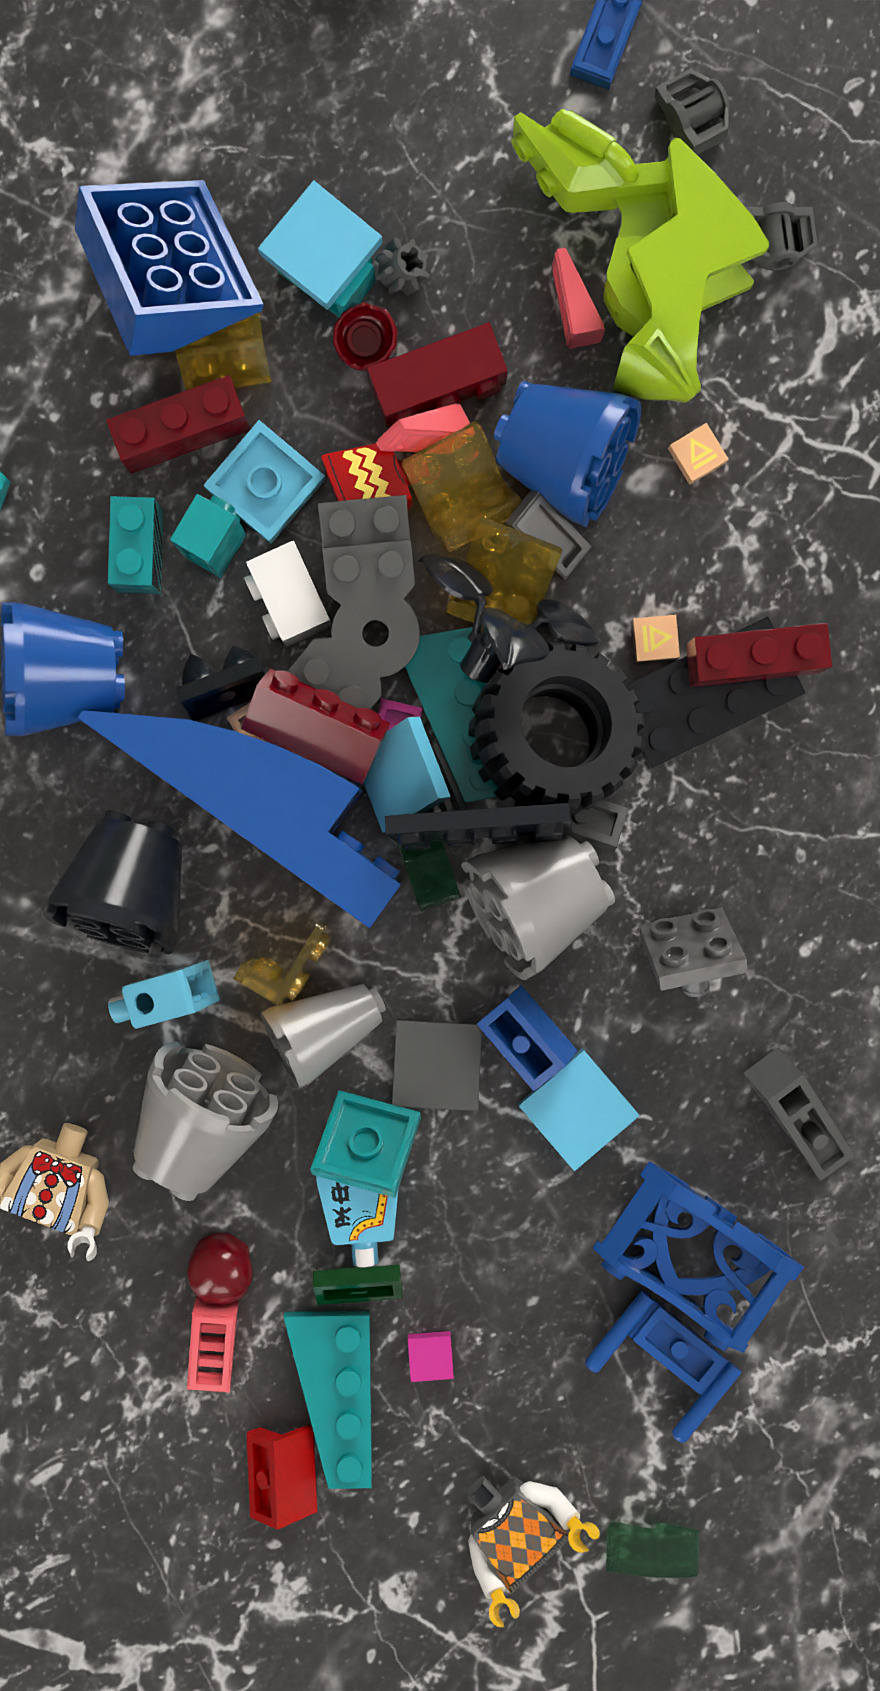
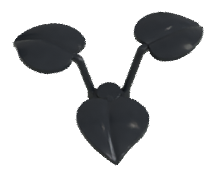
[418,554,602,683]

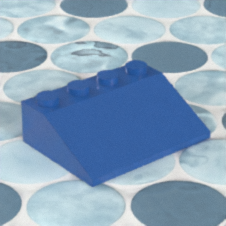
[75,180,264,356]

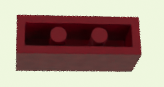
[367,322,508,428]
[106,375,251,474]
[686,623,832,687]
[241,668,391,784]

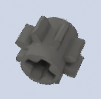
[374,237,430,296]

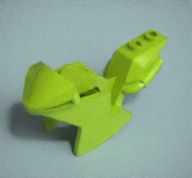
[511,109,769,403]

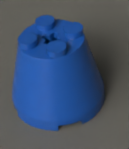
[494,381,641,528]
[1,602,125,736]

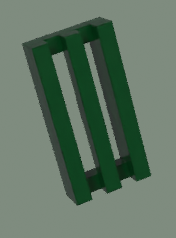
[313,1264,403,1305]

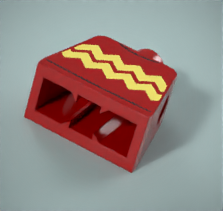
[321,443,430,510]

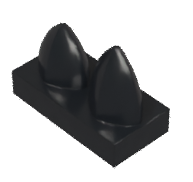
[176,646,266,721]

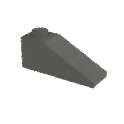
[743,1048,855,1181]

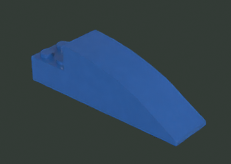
[77,710,402,928]

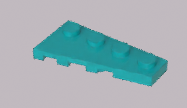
[405,627,498,803]
[283,1310,372,1489]

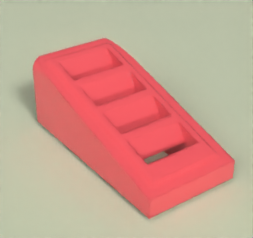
[551,247,605,349]
[376,404,474,453]
[187,1297,239,1393]

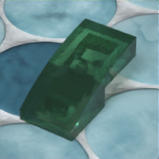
[397,841,461,912]
[606,1521,700,1578]

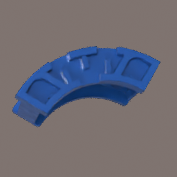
[592,1161,804,1353]

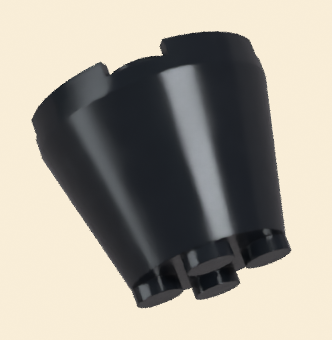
[43,810,182,955]

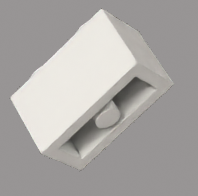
[244,540,332,647]

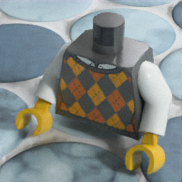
[466,1476,599,1627]

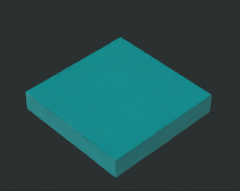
[310,1090,421,1198]

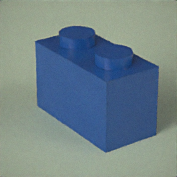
[477,985,578,1091]

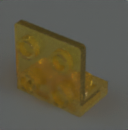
[176,286,272,390]
[402,422,521,553]
[445,517,563,627]
[233,921,332,1006]

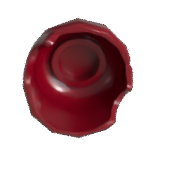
[333,302,399,372]
[187,1233,253,1305]

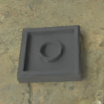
[392,1019,482,1111]

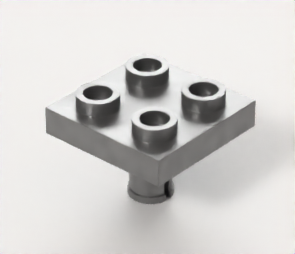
[639,907,748,997]

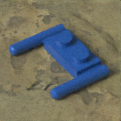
[585,1290,742,1443]

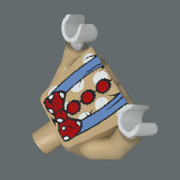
[0,1123,109,1261]

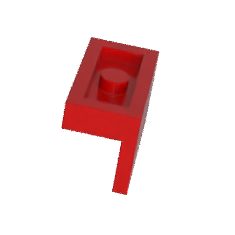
[246,1425,317,1530]

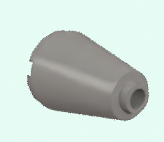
[260,984,386,1089]

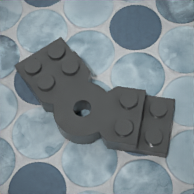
[287,495,420,709]

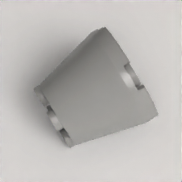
[461,834,615,980]
[133,1041,278,1201]

